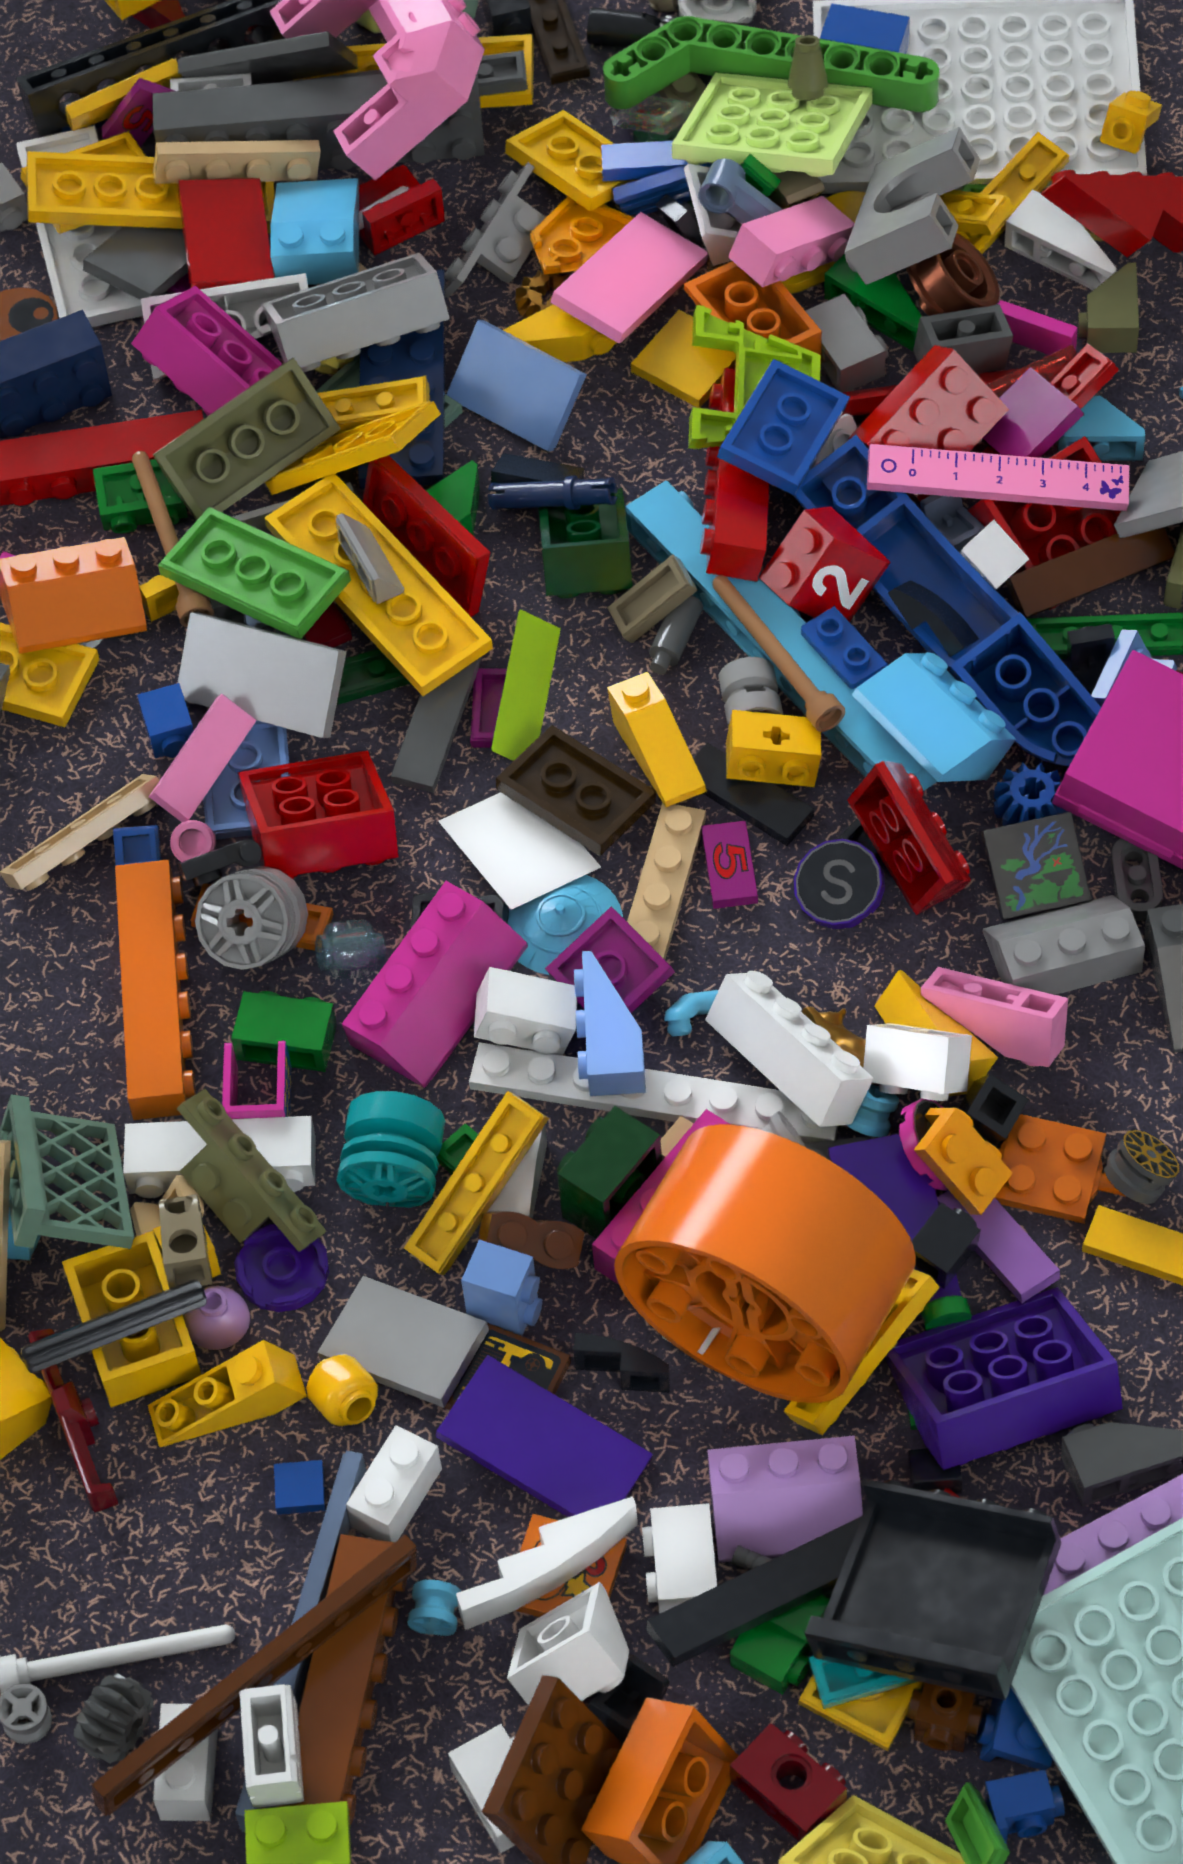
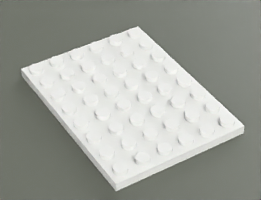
[813,0,1147,194]

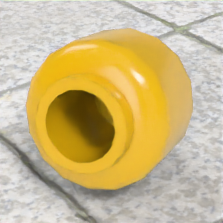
[306,1354,378,1427]

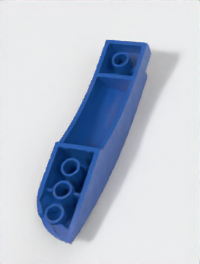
[793,435,1101,766]

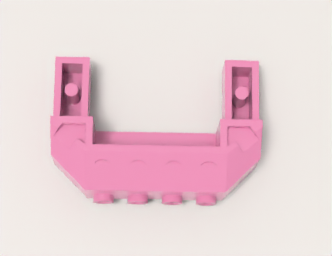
[270,0,485,180]

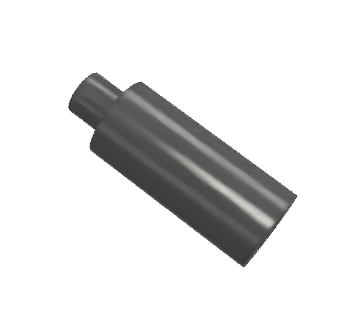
[649,595,703,675]

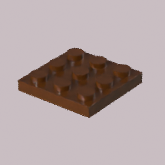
[482,1675,623,1864]

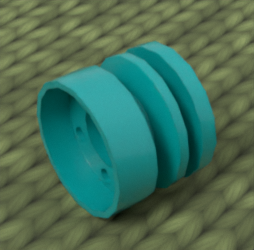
[336,1091,445,1208]

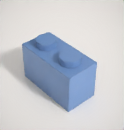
[461,1240,543,1336]

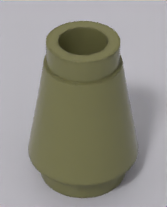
[788,35,828,100]

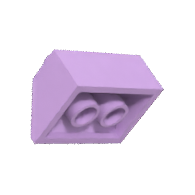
[708,1436,863,1563]

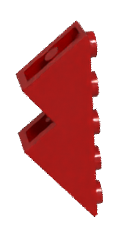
[1041,170,1183,257]

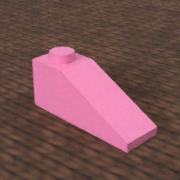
[921,967,1068,1067]

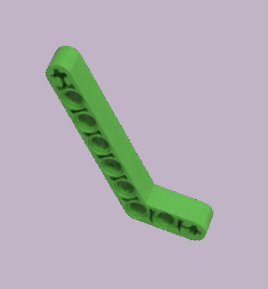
[603,16,940,112]

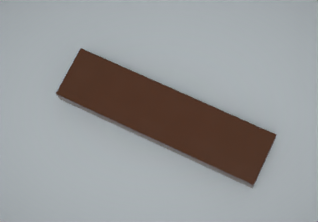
[1005,527,1175,618]

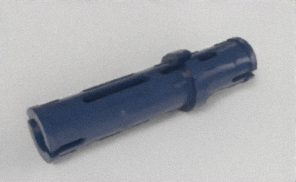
[488,475,618,510]

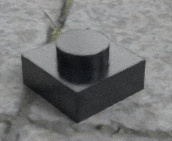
[655,194,702,245]

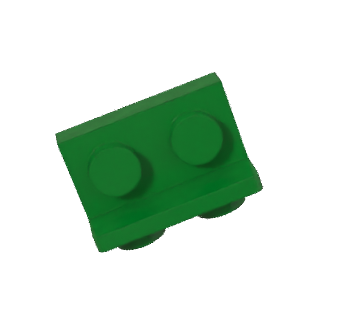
[93,459,188,534]

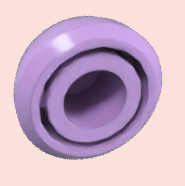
[184,1286,250,1350]

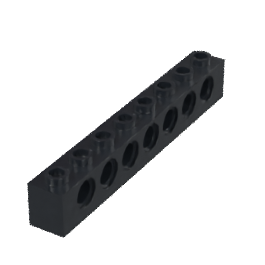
[16,0,286,136]

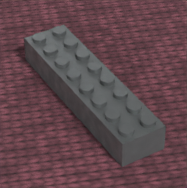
[153,72,485,170]

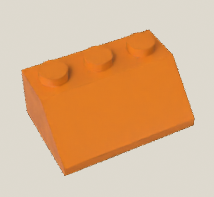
[684,261,822,365]
[0,537,147,654]
[581,1697,738,1864]

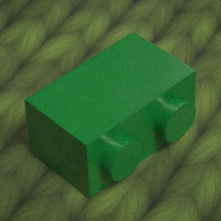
[231,991,337,1072]

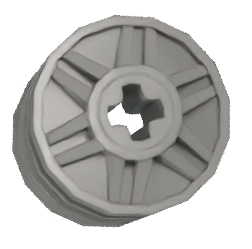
[195,866,308,970]

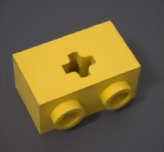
[726,710,821,787]

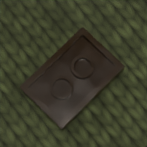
[496,725,656,856]

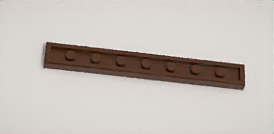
[91,1534,417,1816]

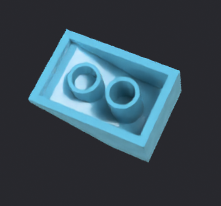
[271,178,359,285]

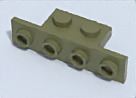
[176,1089,327,1252]

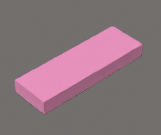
[149,694,257,822]

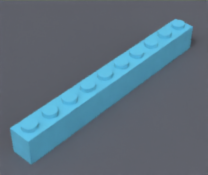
[625,480,937,791]

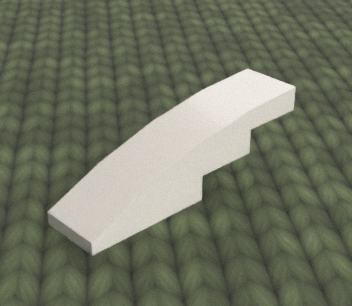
[456,1496,638,1630]

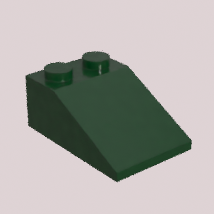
[539,488,633,598]

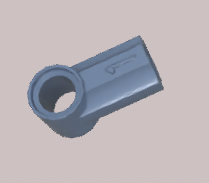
[698,158,783,224]

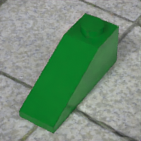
[824,254,922,351]

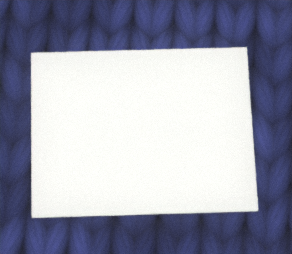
[438,792,601,910]

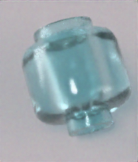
[315,919,385,980]

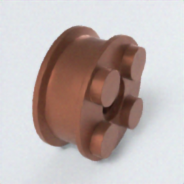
[906,233,1000,316]

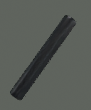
[21,1279,207,1373]

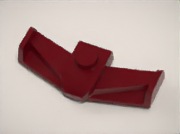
[29,1329,118,1512]

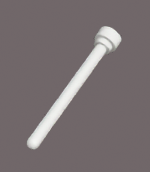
[0,1625,235,1696]

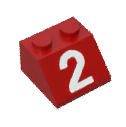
[759,506,891,622]

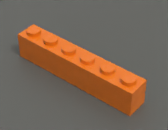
[115,860,196,1120]

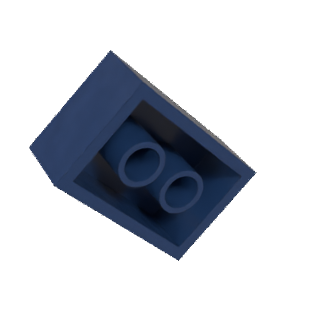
[0,310,112,439]

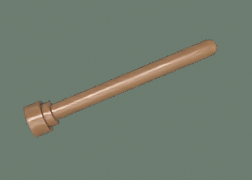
[132,451,214,627]
[712,575,845,732]

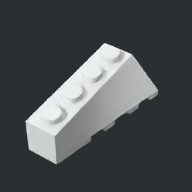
[141,273,308,381]

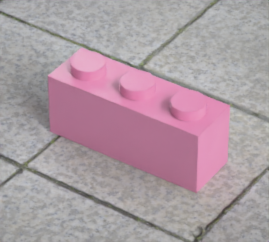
[728,196,855,287]

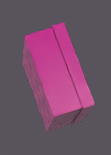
[1052,650,1183,869]

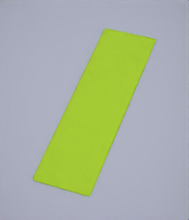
[491,610,561,761]

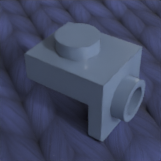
[920,495,985,553]

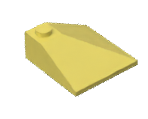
[778,1795,965,1864]

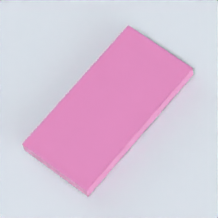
[550,212,708,344]

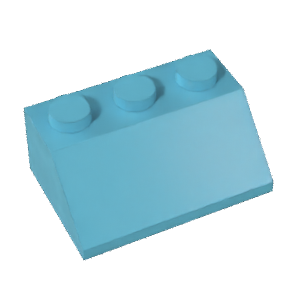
[852,652,1016,782]

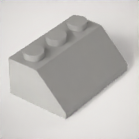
[983,895,1145,995]

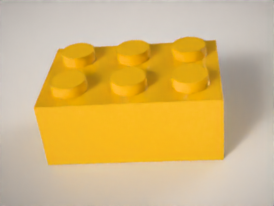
[62,1231,201,1408]

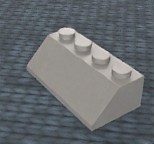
[262,252,450,372]

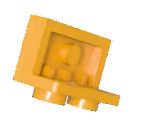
[914,1107,1012,1215]

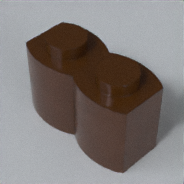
[477,1211,585,1269]

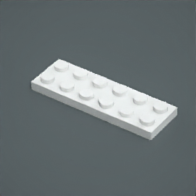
[16,126,143,327]

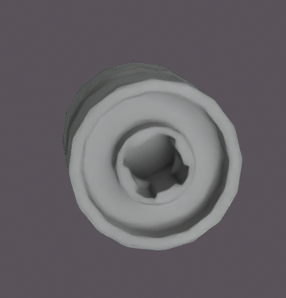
[718,657,783,729]

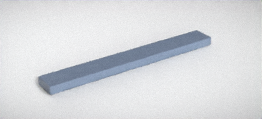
[235,1450,366,1832]

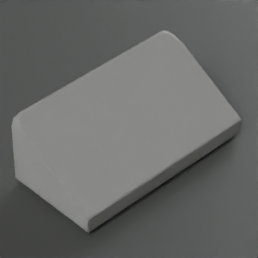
[335,513,404,604]

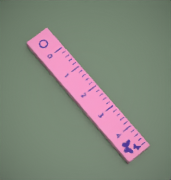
[867,444,1129,511]

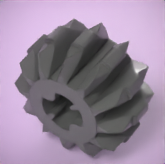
[74,1673,154,1763]

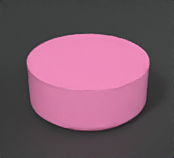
[170,820,216,862]

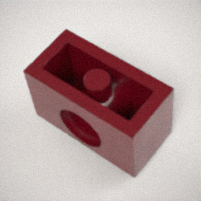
[730,1723,847,1842]

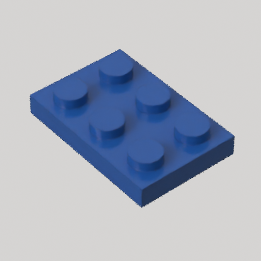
[717,358,850,496]

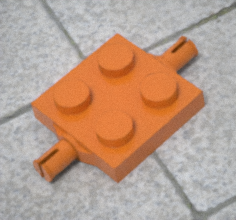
[995,1114,1126,1224]

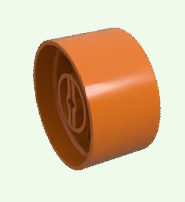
[614,1124,916,1403]

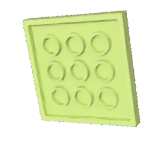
[672,73,873,177]

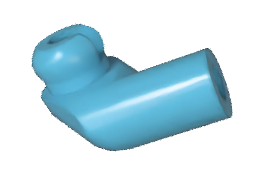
[664,990,719,1036]

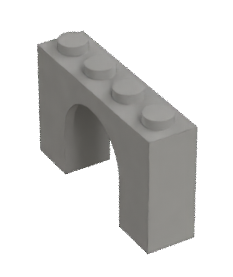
[844,127,980,285]

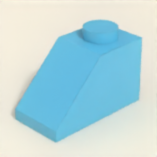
[1057,396,1145,461]

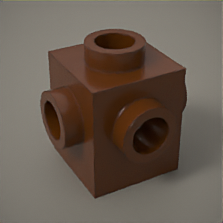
[907,1683,984,1753]

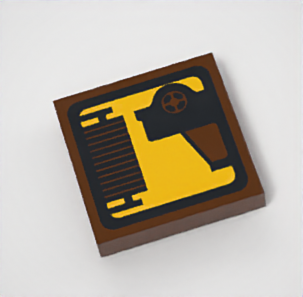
[445,1323,571,1410]

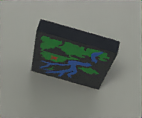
[981,812,1091,920]

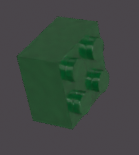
[557,1106,662,1239]

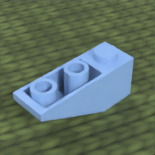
[574,951,646,1096]

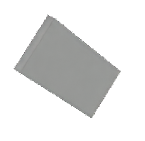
[177,612,346,738]

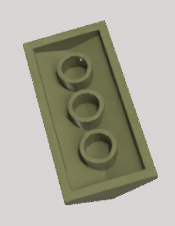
[152,358,341,520]

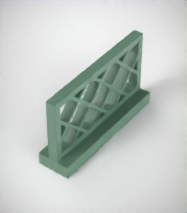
[0,1094,134,1249]

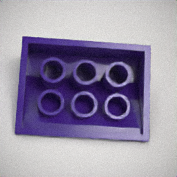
[884,1287,1123,1470]

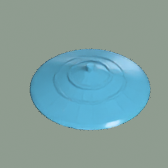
[508,875,623,975]

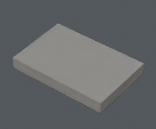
[1114,451,1183,538]
[317,1276,489,1408]

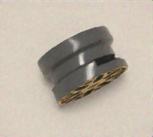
[1103,1130,1179,1204]

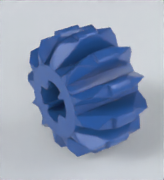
[994,762,1068,826]

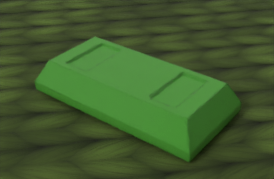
[945,1782,1010,1864]

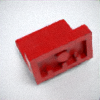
[359,165,445,256]

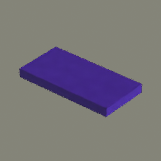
[828,1134,962,1318]
[435,1354,653,1517]

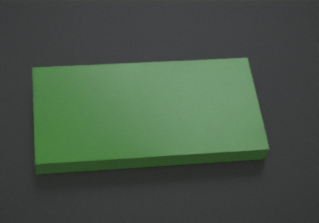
[158,507,351,639]

